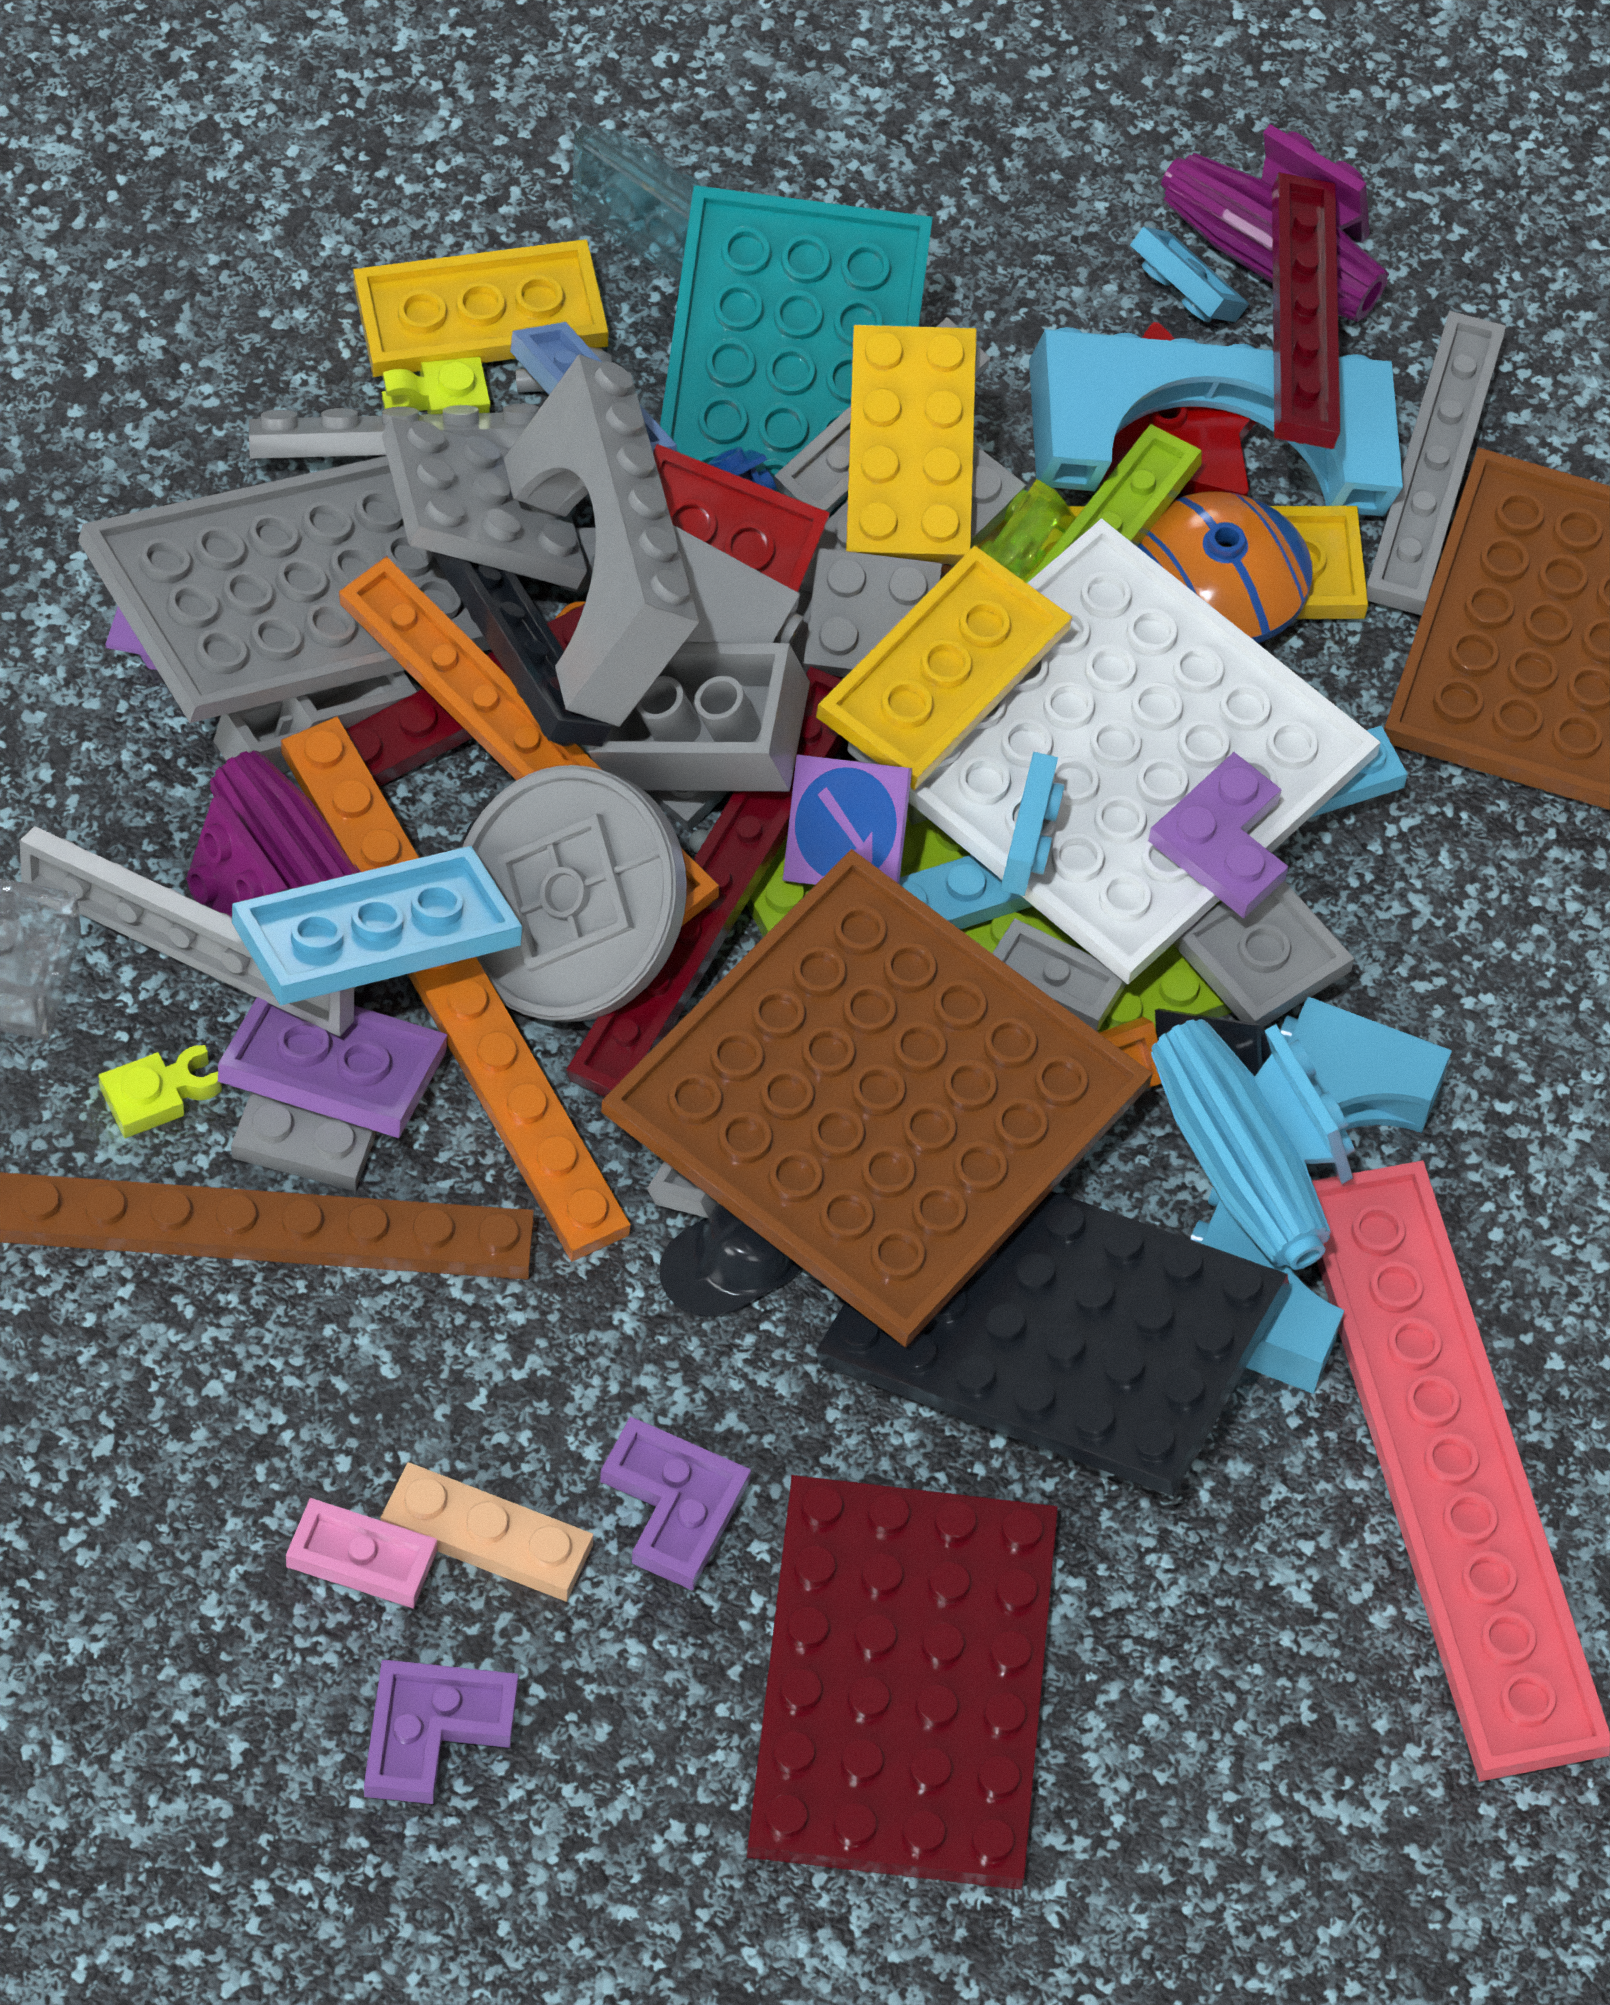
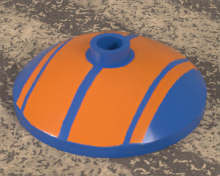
[1137,491,1312,643]

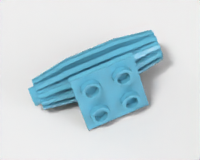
[1151,1019,1355,1270]

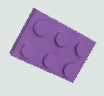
[218,997,447,1138]

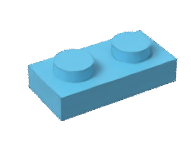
[1130,226,1249,322]
[1000,751,1065,896]

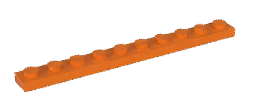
[281,716,631,1262]

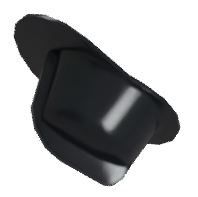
[660,1204,802,1317]

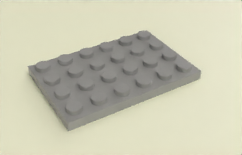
[78,456,491,723]

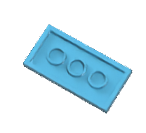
[232,846,522,1006]

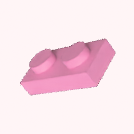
[286,1498,437,1609]

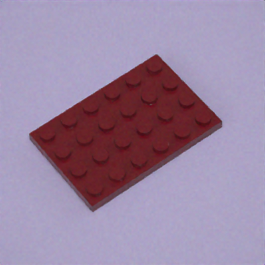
[746,1475,1058,1890]

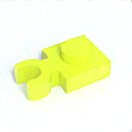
[98,1045,222,1139]

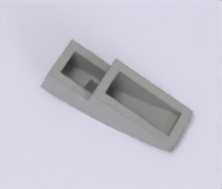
[213,671,417,773]

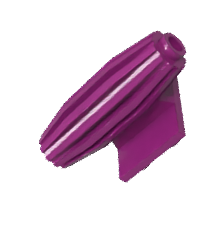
[1161,124,1389,322]
[186,750,361,917]

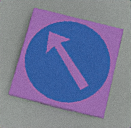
[783,755,912,885]

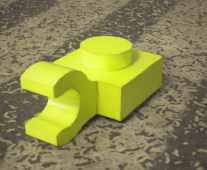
[382,357,490,414]

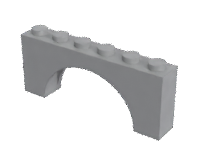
[504,354,699,727]

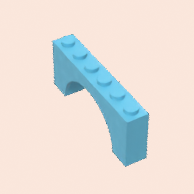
[1029,327,1403,516]
[1190,997,1452,1394]

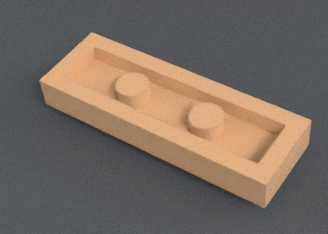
[380,1462,593,1602]

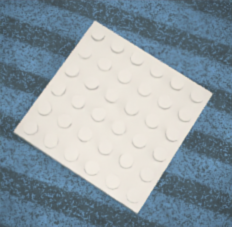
[848,518,1381,984]

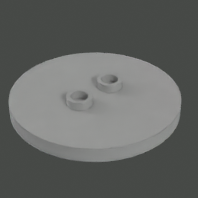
[462,765,687,1022]

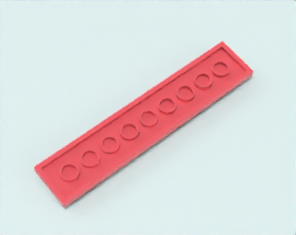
[1312,1160,1610,1782]

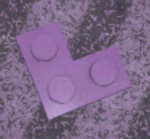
[1148,752,1288,919]
[600,1416,751,1591]
[364,1659,518,1804]

